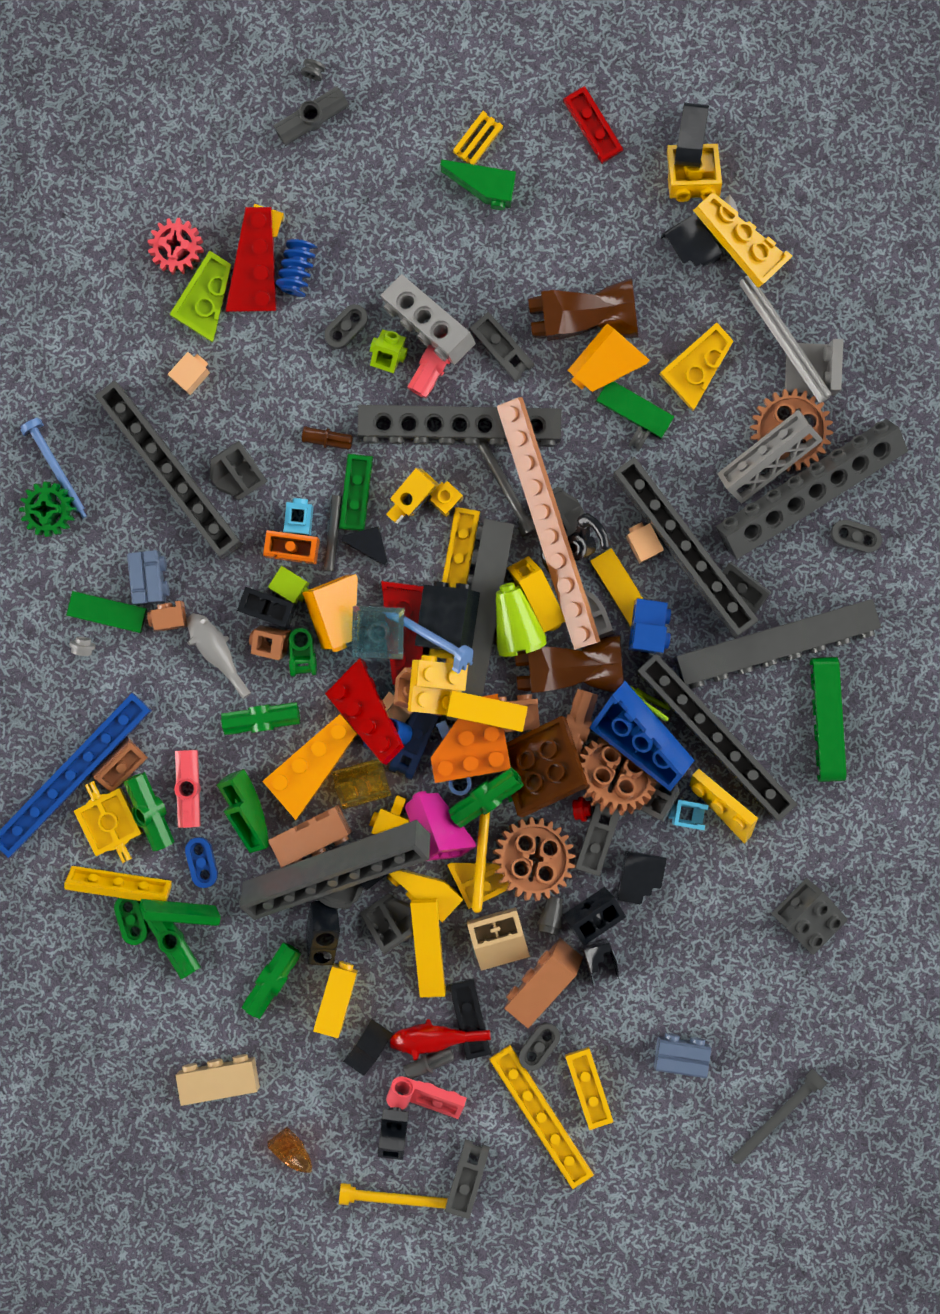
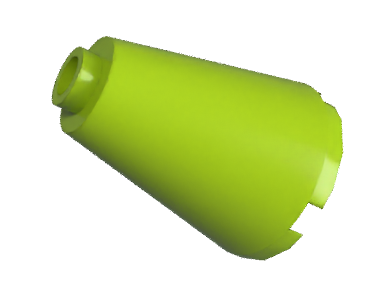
[496,583,547,657]

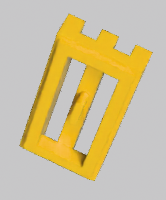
[453,111,503,165]

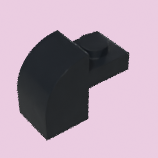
[378,1107,409,1160]

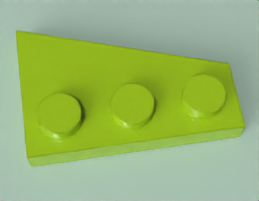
[170,251,231,343]

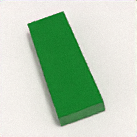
[596,381,674,439]
[339,454,373,531]
[66,591,147,633]
[139,899,221,926]

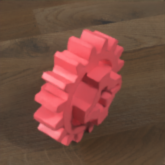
[148,218,204,275]

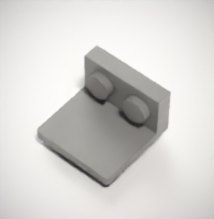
[785,339,843,396]

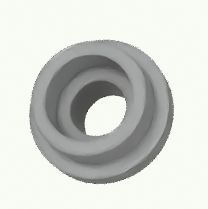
[69,636,96,656]

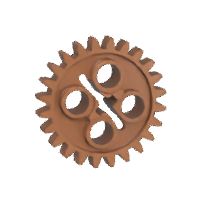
[749,389,833,472]
[579,737,658,816]
[492,817,576,901]

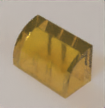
[332,759,392,810]

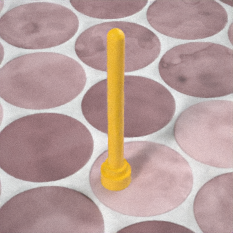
[472,812,490,913]
[339,1183,448,1209]

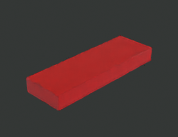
[563,86,624,164]

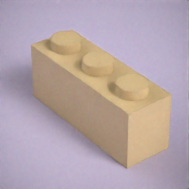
[176,1054,260,1106]

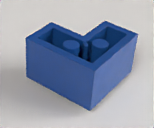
[628,598,671,654]

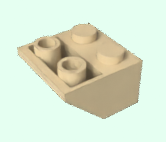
[467,907,530,971]

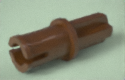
[302,426,353,450]

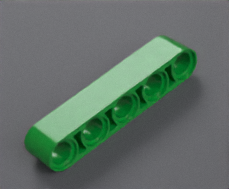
[810,657,846,782]

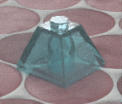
[352,605,405,659]

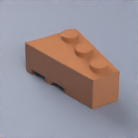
[268,804,352,868]
[504,938,583,1028]

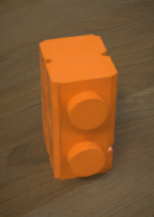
[263,530,320,565]

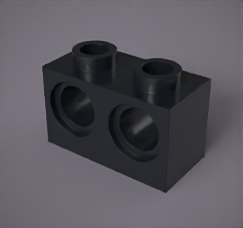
[237,587,297,629]

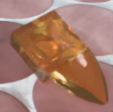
[267,1127,312,1173]

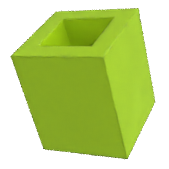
[268,566,310,605]

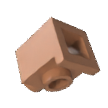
[147,601,187,632]
[249,625,291,660]

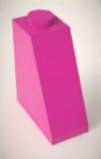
[404,791,477,861]

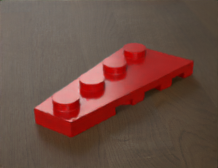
[225,207,276,312]
[381,581,424,685]
[325,658,404,765]

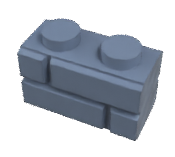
[127,550,170,606]
[654,1033,711,1078]

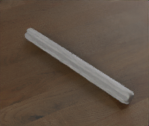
[740,276,831,403]

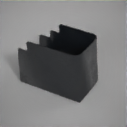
[661,214,722,267]
[616,850,667,905]
[306,901,340,965]
[582,938,619,988]

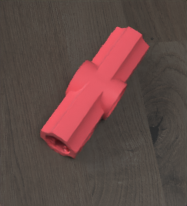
[407,334,450,399]
[174,750,201,828]

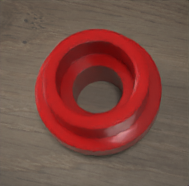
[572,796,591,822]

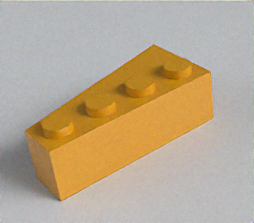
[262,714,358,820]

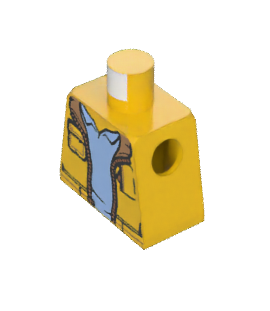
[386,468,439,524]

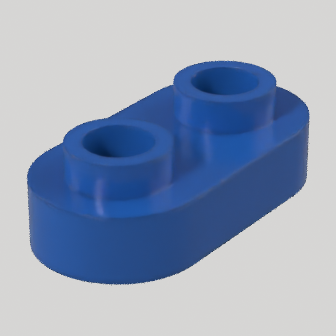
[185,837,218,888]

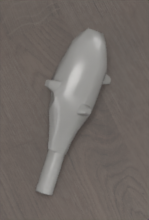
[186,613,251,699]

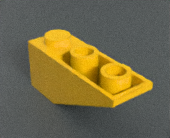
[387,869,463,923]

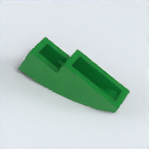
[216,769,269,853]

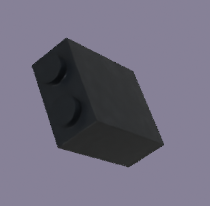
[415,581,480,650]

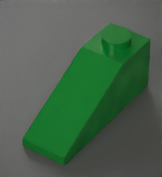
[440,159,516,210]

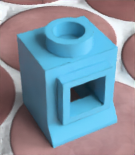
[283,498,314,536]
[668,799,709,830]

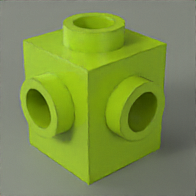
[370,329,408,373]

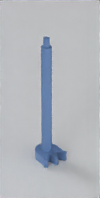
[20,417,87,519]
[381,606,473,674]

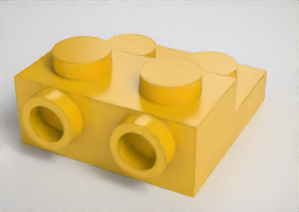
[667,144,722,202]
[407,655,468,715]

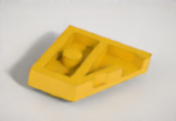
[447,863,509,909]

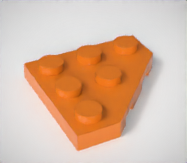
[431,694,511,783]

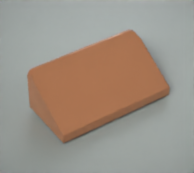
[92,737,148,792]

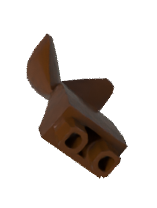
[528,279,638,341]
[515,635,624,693]

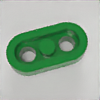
[114,898,149,945]

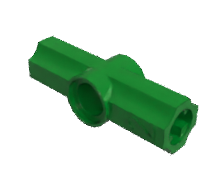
[221,702,301,735]
[448,767,524,828]
[123,772,175,851]
[145,920,201,979]
[241,942,302,1019]

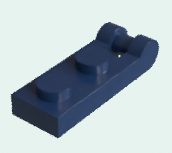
[388,712,439,780]

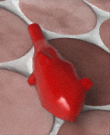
[390,1019,491,1060]

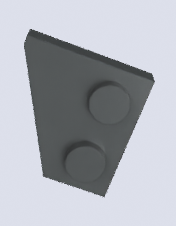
[723,562,772,615]

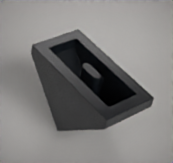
[341,526,389,567]
[343,1019,393,1076]

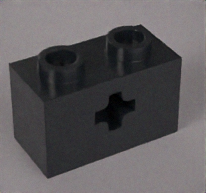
[563,887,626,945]

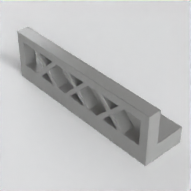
[717,409,823,504]

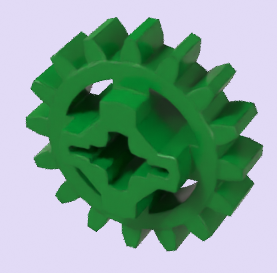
[19,481,76,537]

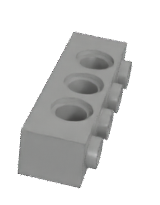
[380,274,476,365]

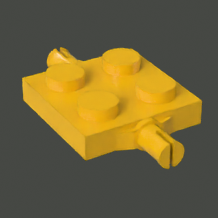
[74,781,143,863]

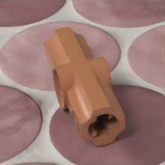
[566,689,598,755]

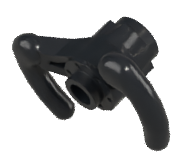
[540,513,610,574]

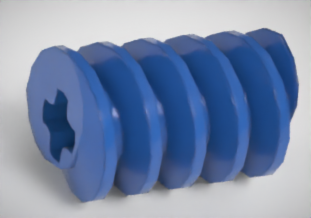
[276,239,318,297]

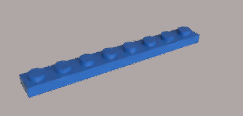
[0,693,152,858]

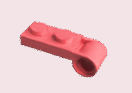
[386,1076,467,1119]

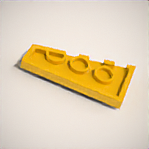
[693,192,792,288]

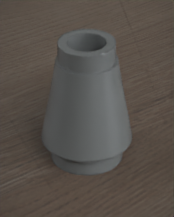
[537,896,563,935]

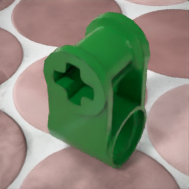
[289,628,317,677]

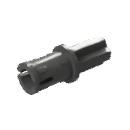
[403,1047,454,1079]

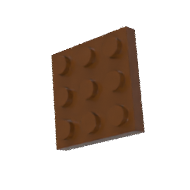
[504,716,589,818]

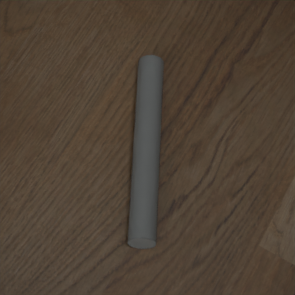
[324,495,342,571]

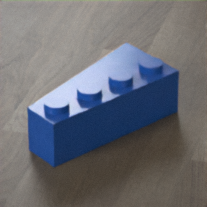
[589,681,695,792]

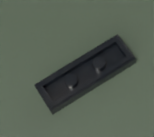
[449,978,491,1060]

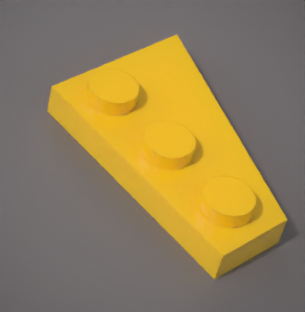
[659,323,733,411]
[689,769,758,844]

